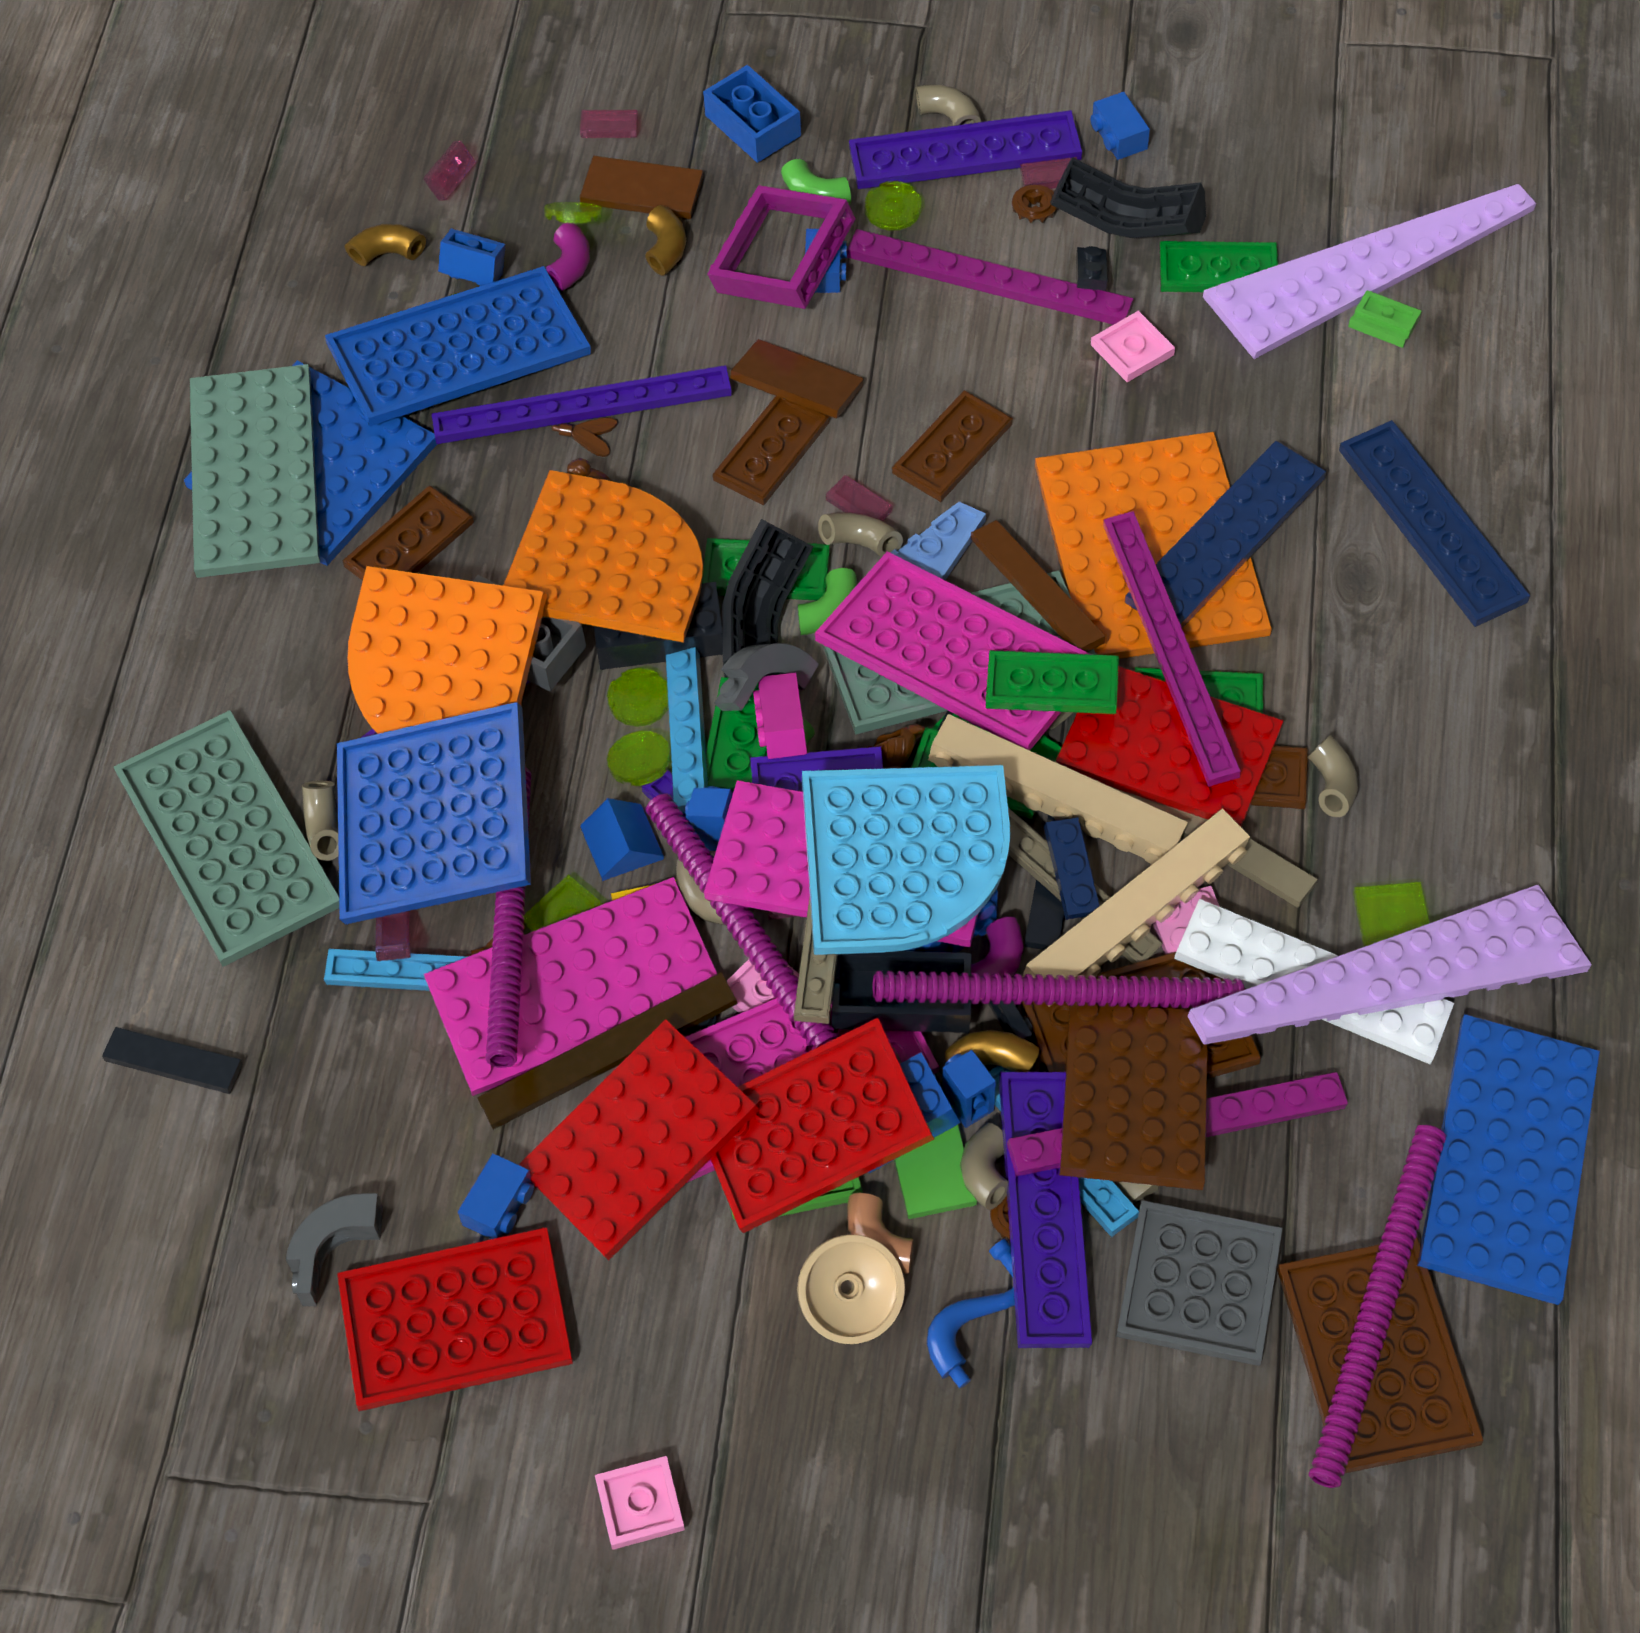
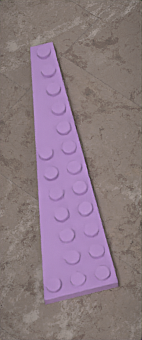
[1203,184,1536,359]
[1187,885,1592,1045]

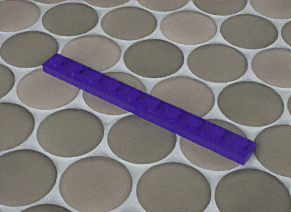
[432,365,732,444]

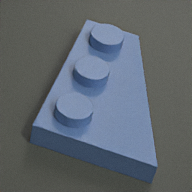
[890,502,986,580]

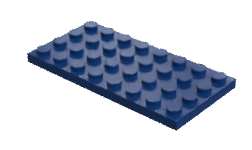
[325,266,591,426]
[1417,1014,1600,1305]

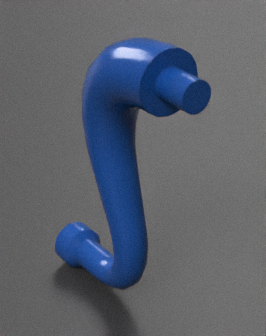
[927,1239,1015,1389]

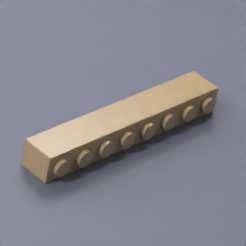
[928,714,1188,864]
[1022,808,1250,1007]

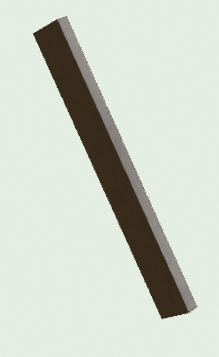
[477,972,738,1130]

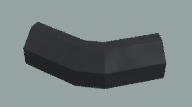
[1050,157,1206,238]
[722,519,813,678]

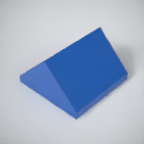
[580,798,664,881]

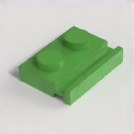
[1348,290,1422,348]

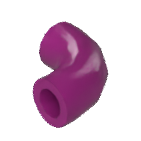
[546,221,590,292]
[971,917,1024,977]

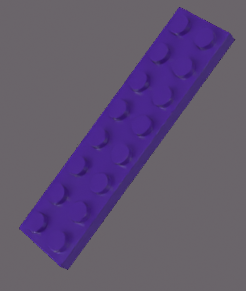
[849,110,1082,189]
[999,1072,1092,1348]

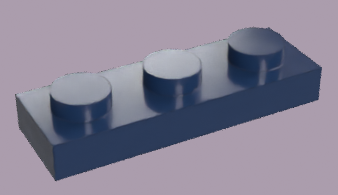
[1044,818,1099,920]

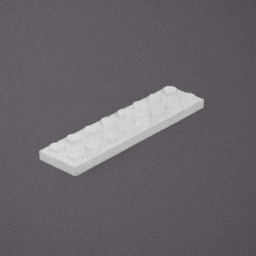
[1174,899,1454,1064]

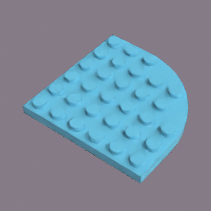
[802,765,1010,955]

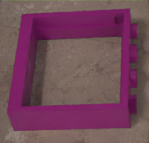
[707,185,855,309]

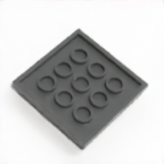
[1116,1200,1282,1366]

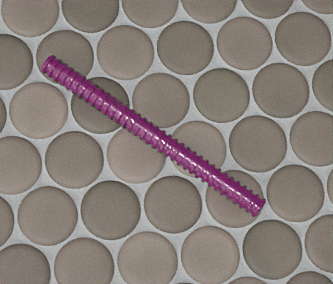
[486,767,531,1068]
[645,793,839,1050]
[873,971,1245,1008]
[1308,1125,1446,1488]

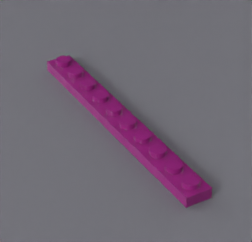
[847,229,1133,325]
[1103,511,1240,787]
[1007,1072,1348,1177]

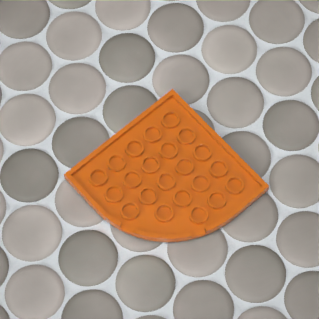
[503,470,703,643]
[347,566,547,734]

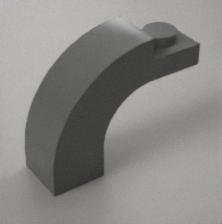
[714,643,819,711]
[286,1193,383,1306]

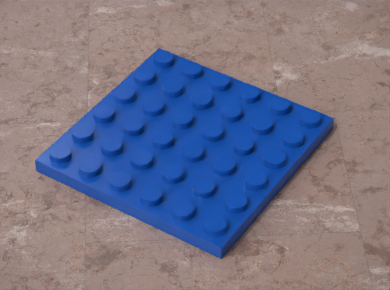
[184,360,437,566]
[337,702,531,924]

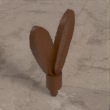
[552,417,617,457]

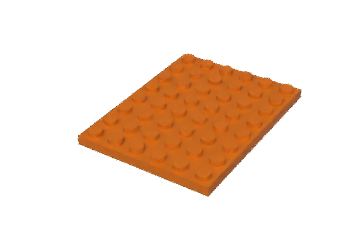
[1035,432,1271,659]

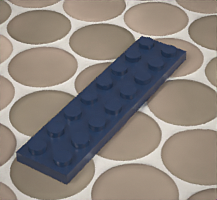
[1339,420,1530,627]
[1125,441,1326,628]

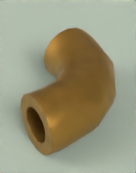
[645,205,686,276]
[345,224,426,266]
[945,1030,1040,1072]

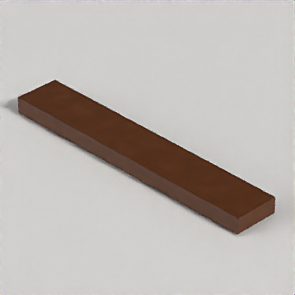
[971,520,1105,652]

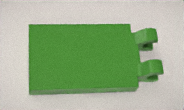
[894,1106,977,1219]

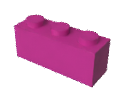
[753,672,807,759]

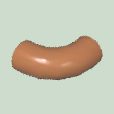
[847,1193,914,1274]

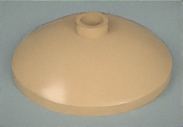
[797,1235,905,1344]

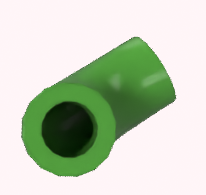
[781,159,851,205]
[797,568,857,635]

